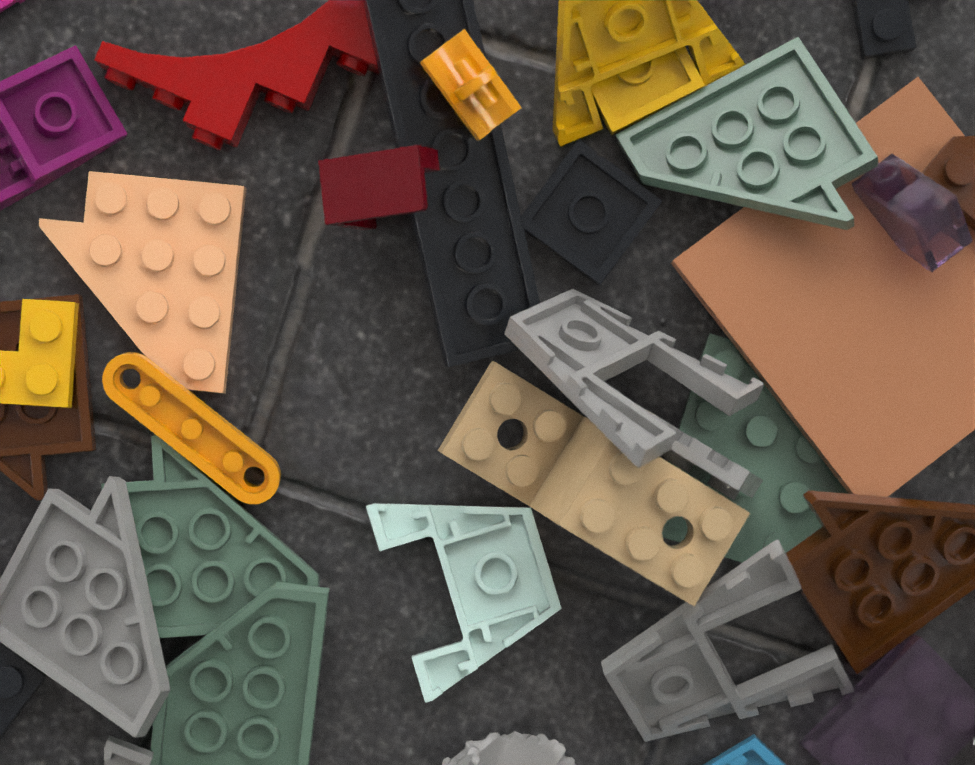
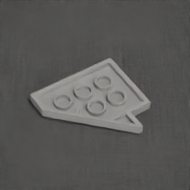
[0,476,170,738]

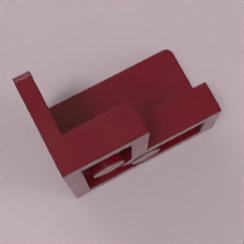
[318,145,440,230]

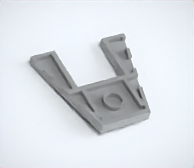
[504,289,765,468]
[601,539,854,742]

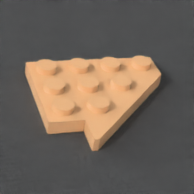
[39,171,246,394]

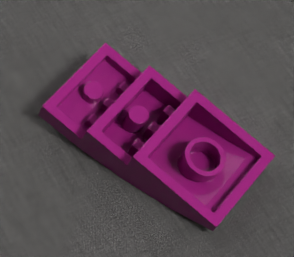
[0,45,127,211]

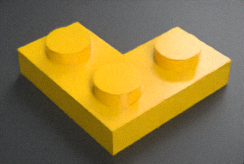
[0,299,79,408]

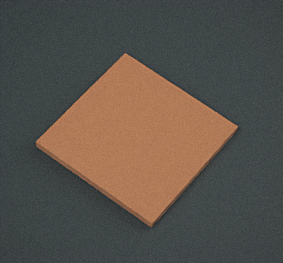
[671,77,975,497]

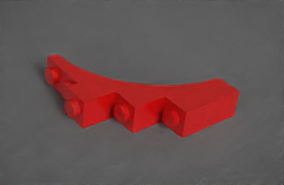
[94,0,379,150]

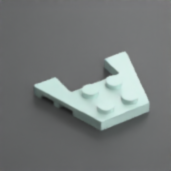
[366,503,562,703]

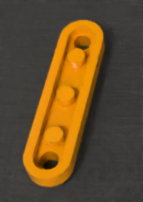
[102,352,281,504]

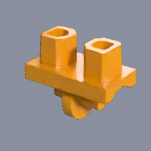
[419,29,522,141]

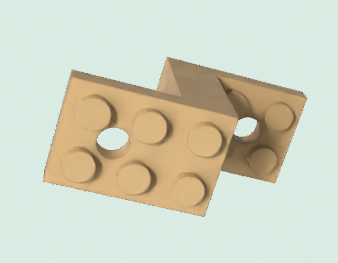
[438,361,750,606]

